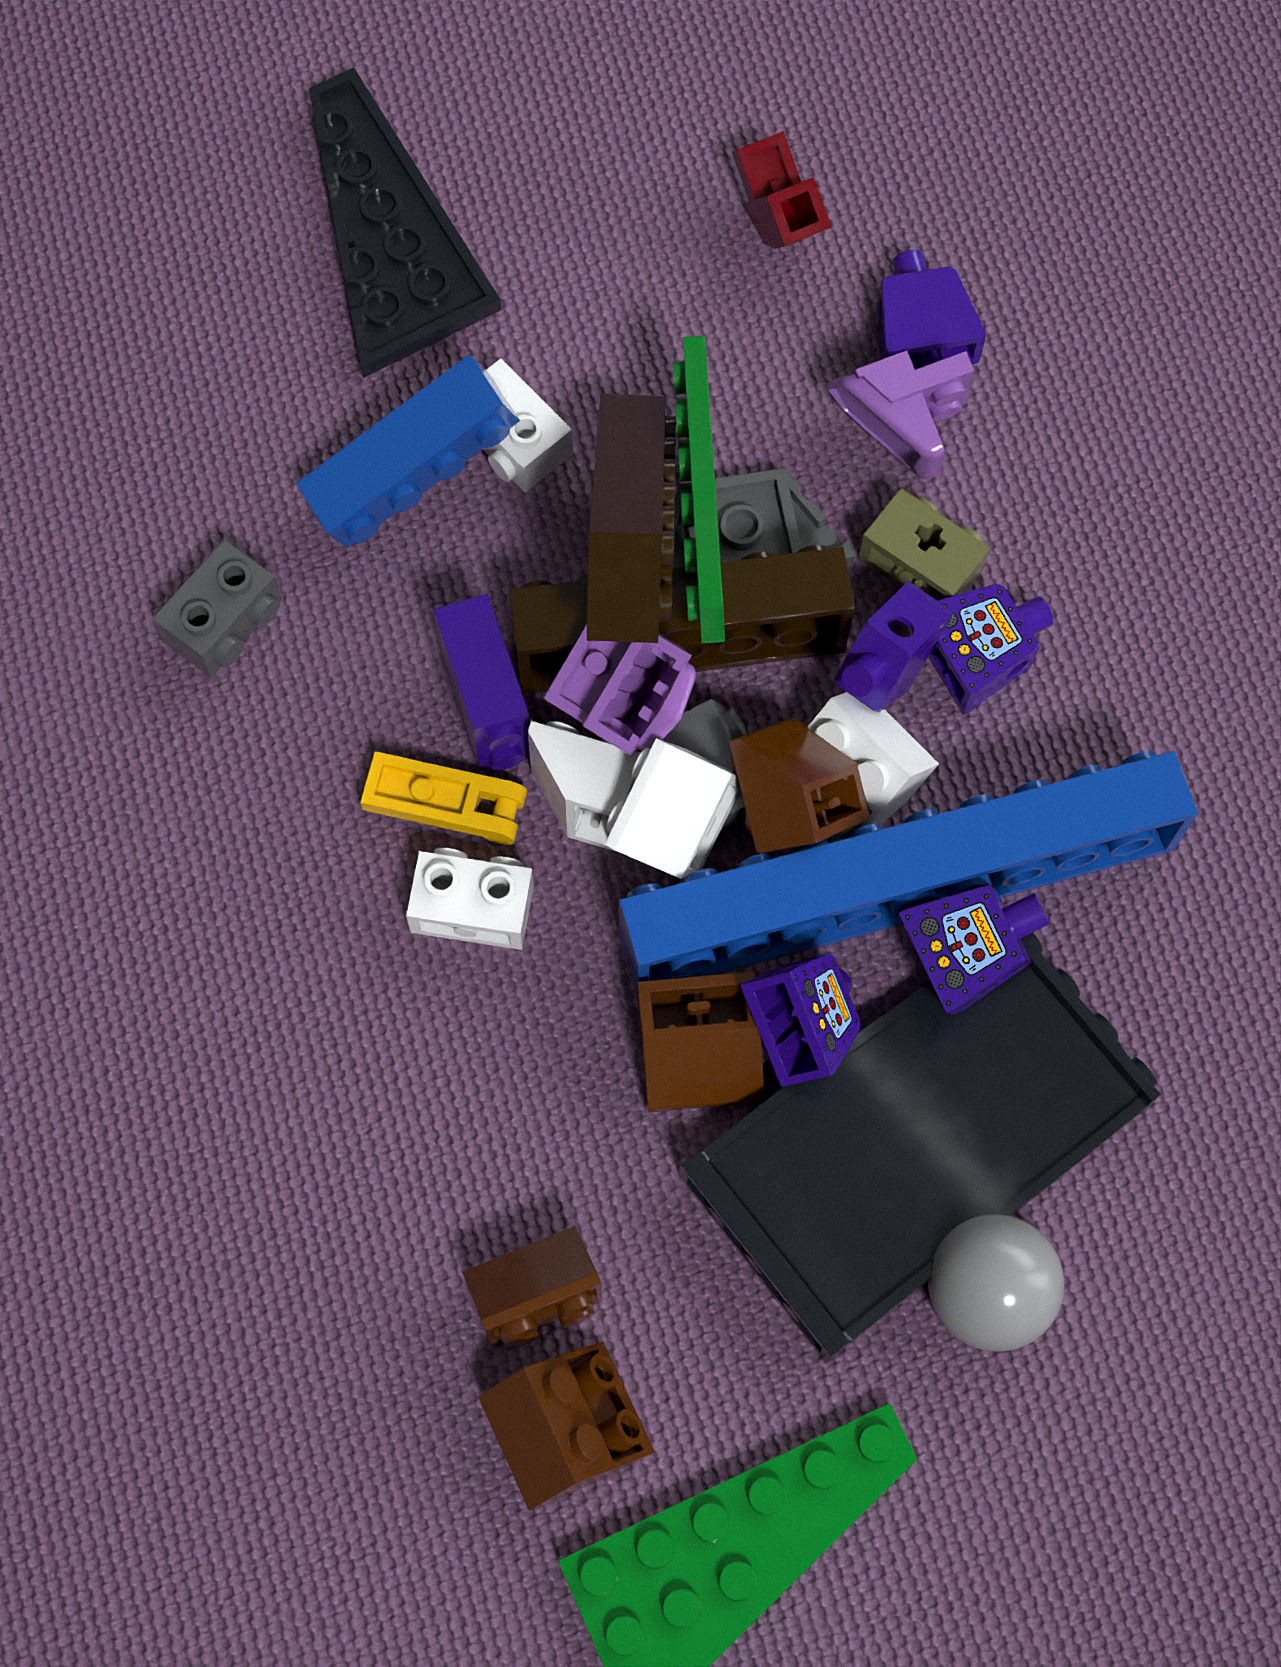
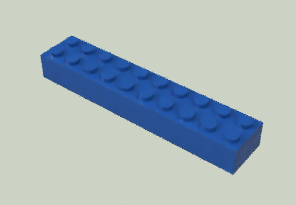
[619,750,1198,994]

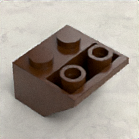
[729,718,870,853]
[637,971,764,1113]
[462,1226,602,1351]
[478,1341,655,1511]

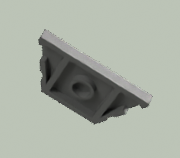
[672,468,855,569]

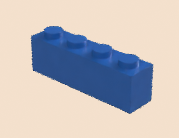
[296,354,520,548]

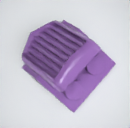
[827,351,974,478]
[544,625,696,756]

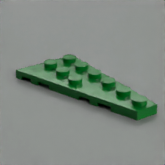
[673,336,725,643]
[558,1403,918,1667]

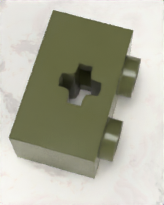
[858,488,991,601]

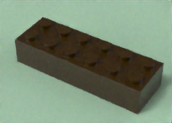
[587,394,676,643]
[509,545,855,695]

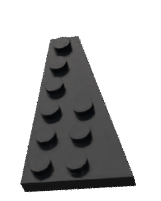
[309,68,501,378]

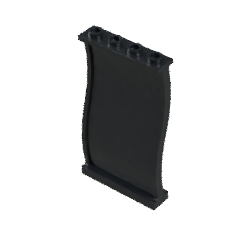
[679,933,1161,1364]

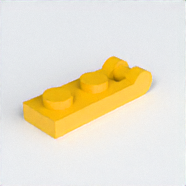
[360,751,528,845]

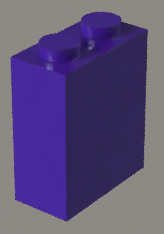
[433,593,530,771]

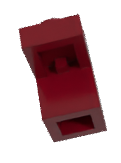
[731,131,832,249]

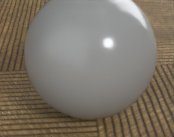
[928,1214,1064,1352]

